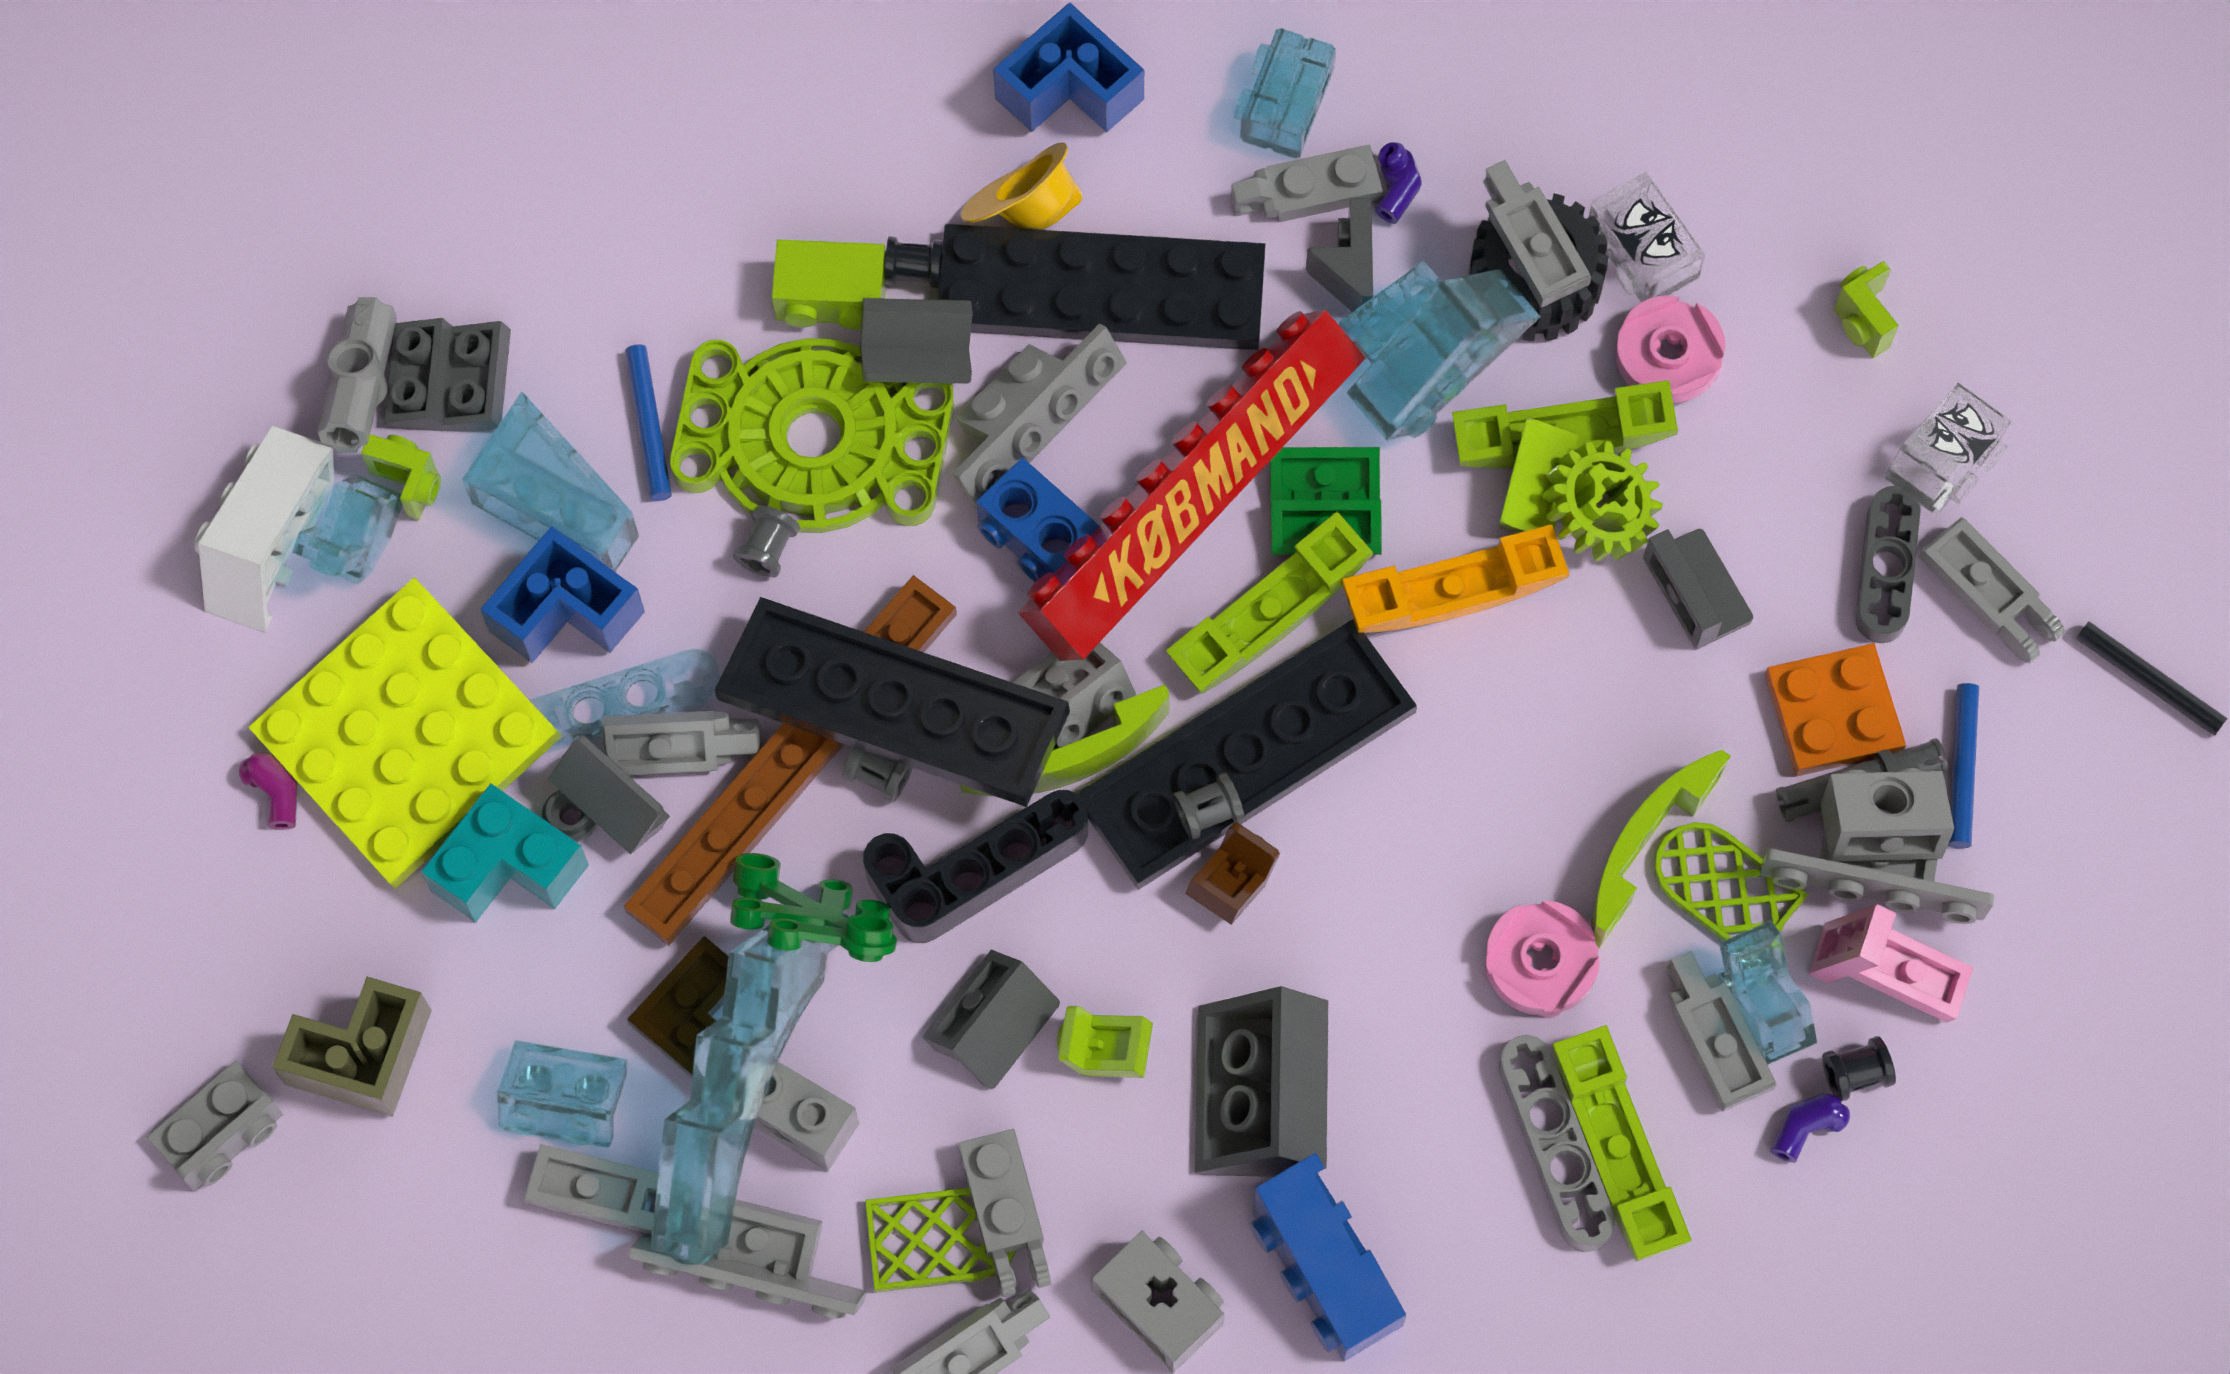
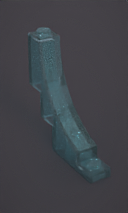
[650,914,851,1265]

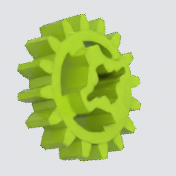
[1543,441,1663,561]

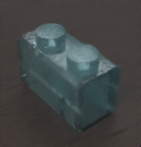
[1234,28,1336,159]

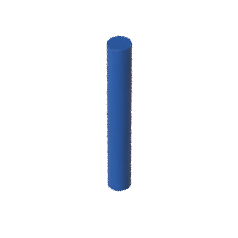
[625,344,672,501]
[1949,683,1979,849]

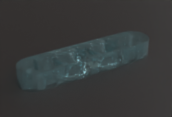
[529,649,721,754]

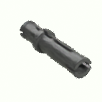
[1776,738,1948,822]

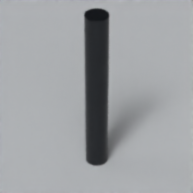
[2076,621,2228,736]

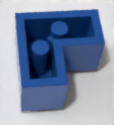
[993,2,1145,133]
[480,526,645,663]

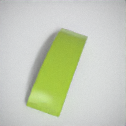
[1452,380,1678,468]
[1166,512,1373,694]
[960,684,1170,796]
[1591,750,1731,948]
[1552,1025,1692,1262]

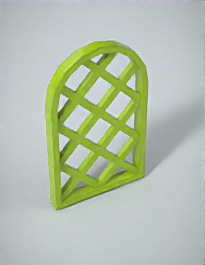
[1654,822,1809,964]
[865,1188,1017,1293]

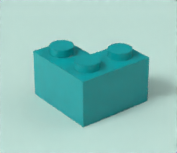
[421,783,589,923]

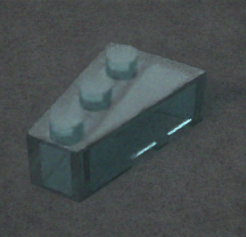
[1346,269,1541,441]
[462,392,639,572]

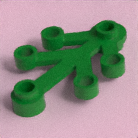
[730,853,897,962]

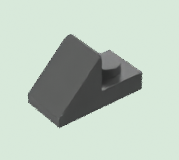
[1306,198,1373,319]

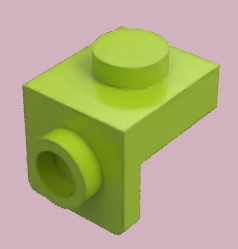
[1834,261,1899,358]
[361,434,441,520]
[1057,1006,1153,1078]

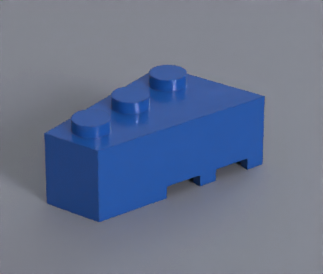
[1249,1152,1407,1361]

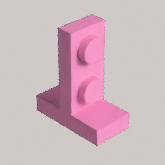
[1808,904,1973,1022]

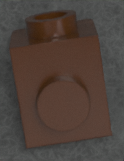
[1185,822,1280,925]

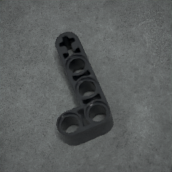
[863,790,1088,943]

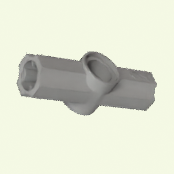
[318,297,397,453]

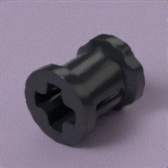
[885,236,943,288]
[1822,1036,1896,1102]

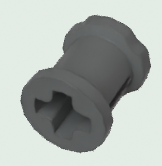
[733,505,800,578]
[842,747,913,803]
[1172,772,1245,840]

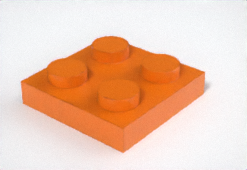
[1765,643,1906,777]

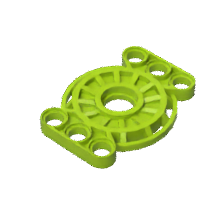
[670,338,954,533]

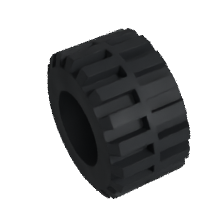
[1468,193,1609,342]

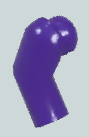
[1375,142,1422,224]
[1770,1093,1850,1163]

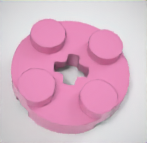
[1615,295,1725,403]
[1485,901,1599,1018]

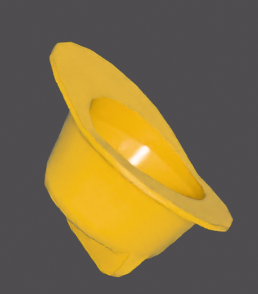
[960,142,1083,229]

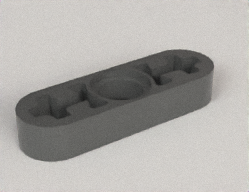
[1856,486,1921,643]

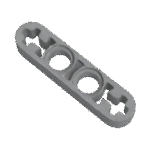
[1499,1035,1615,1252]

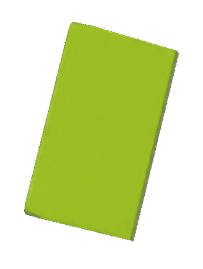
[1499,418,1579,533]

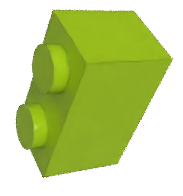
[772,239,886,330]

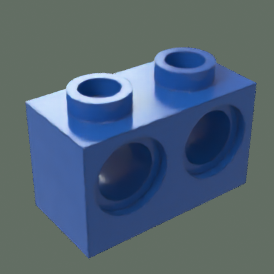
[976,457,1100,582]

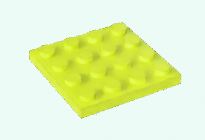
[248,577,563,889]

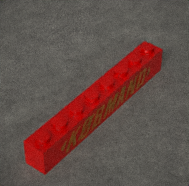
[1017,309,1366,661]

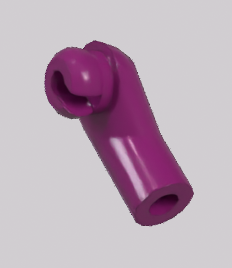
[238,752,297,830]

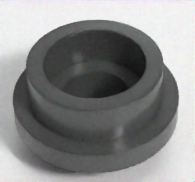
[542,790,597,842]

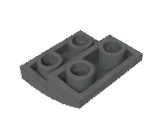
[384,318,511,431]

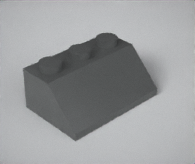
[1195,986,1328,1177]

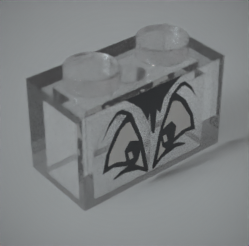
[1588,172,1706,302]
[1883,382,2012,516]

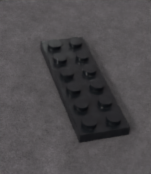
[938,224,1266,350]
[714,597,1070,807]
[1076,619,1417,890]

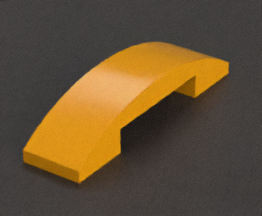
[1341,524,1570,633]

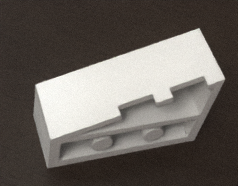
[194,426,335,633]

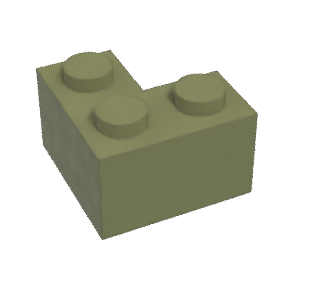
[272,976,432,1117]

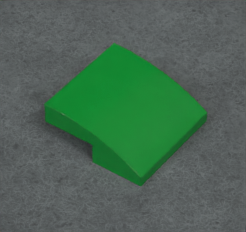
[1270,447,1382,556]

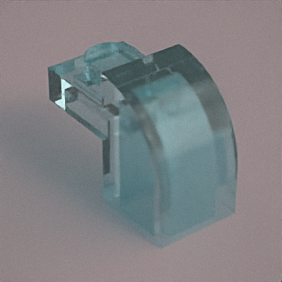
[292,475,402,584]
[1717,921,1817,1065]

